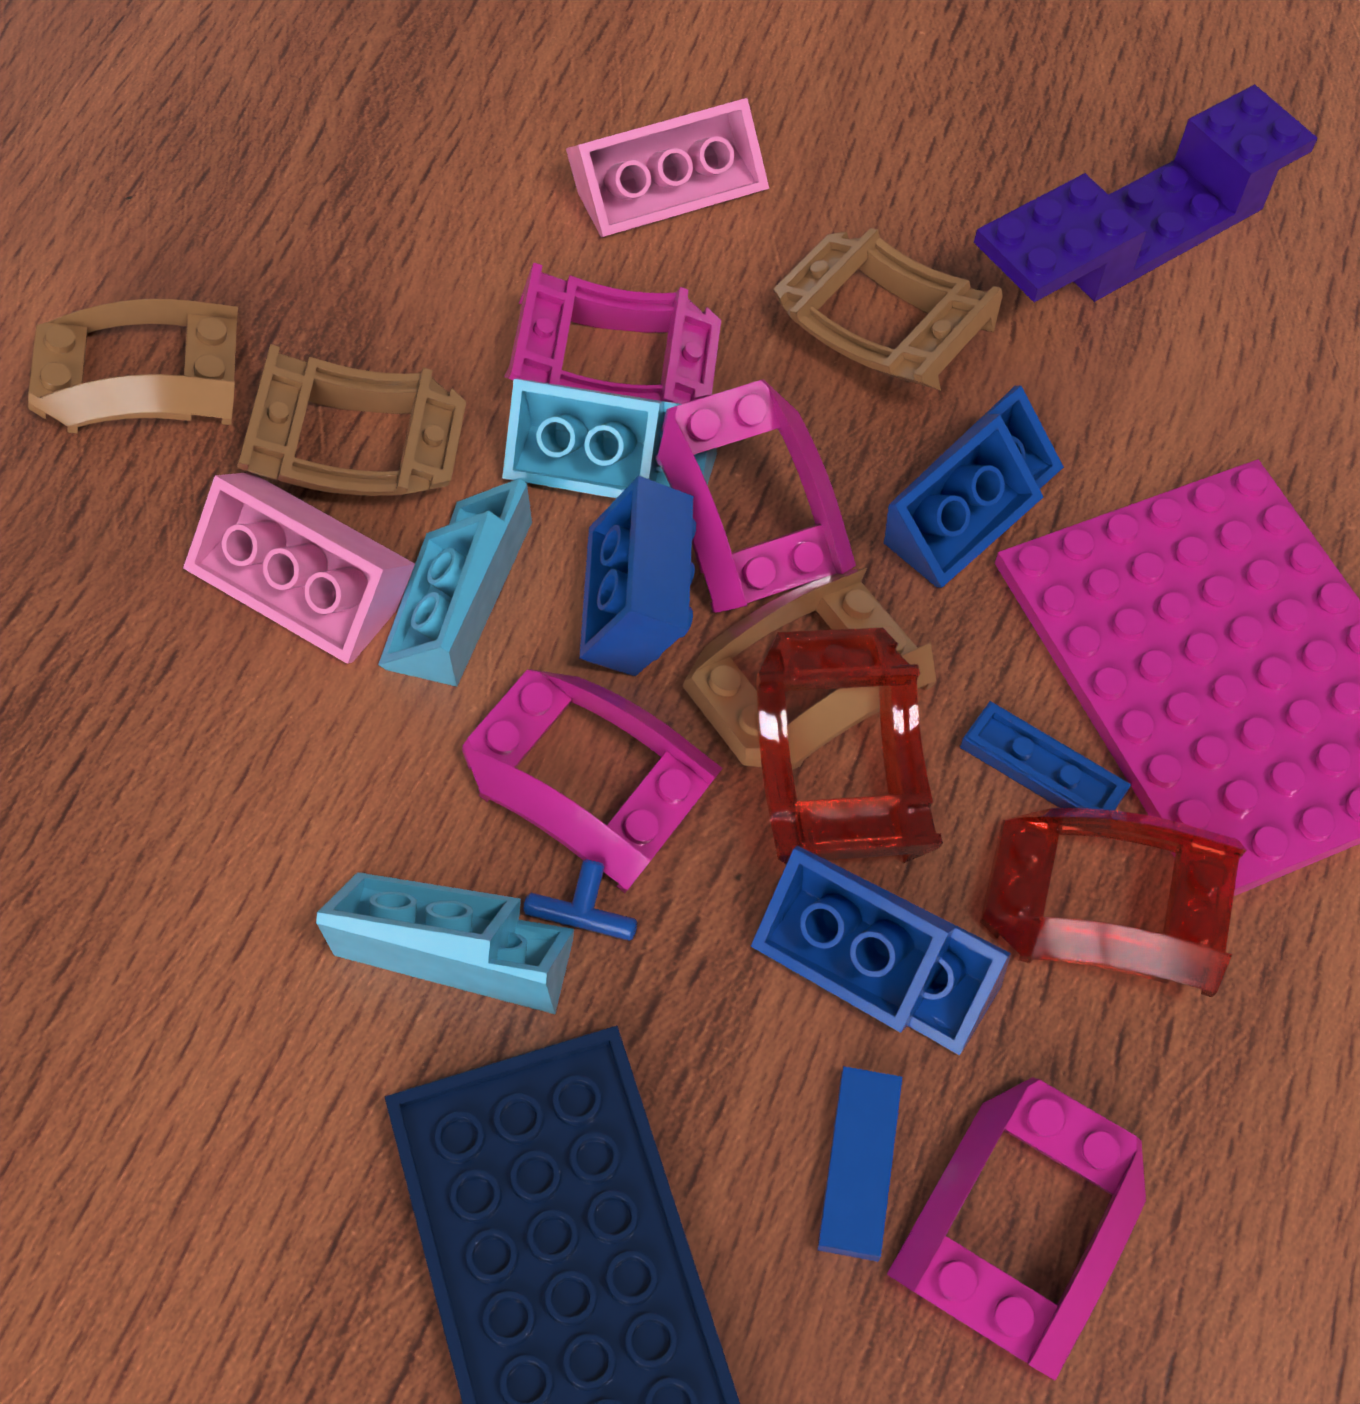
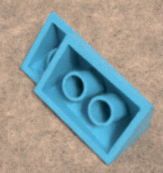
[502,378,717,498]
[378,478,532,687]
[316,872,574,1014]

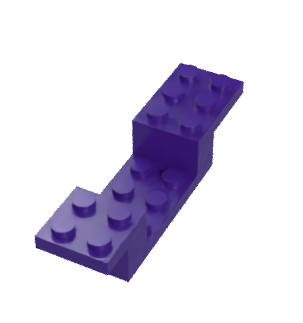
[974,84,1317,302]

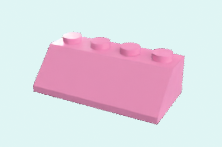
[566,98,769,237]
[183,472,415,664]

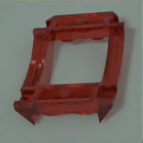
[756,628,943,864]
[980,808,1247,997]

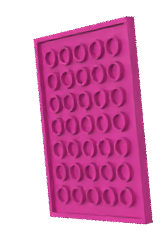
[995,459,1360,908]

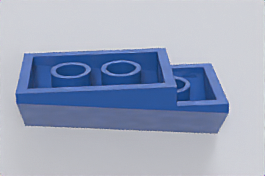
[884,385,1064,588]
[751,846,1011,1055]

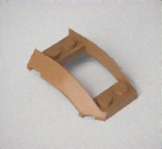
[773,228,1003,391]
[28,299,238,434]
[237,344,467,496]
[683,568,936,770]

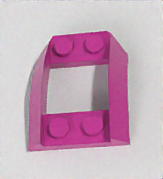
[504,262,721,404]
[655,379,856,613]
[462,669,723,893]
[887,1077,1146,1380]

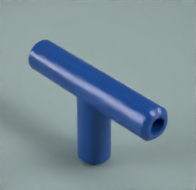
[523,859,638,941]

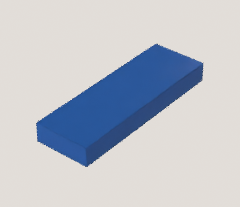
[960,701,1131,832]
[817,1066,903,1262]

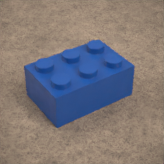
[579,475,696,676]

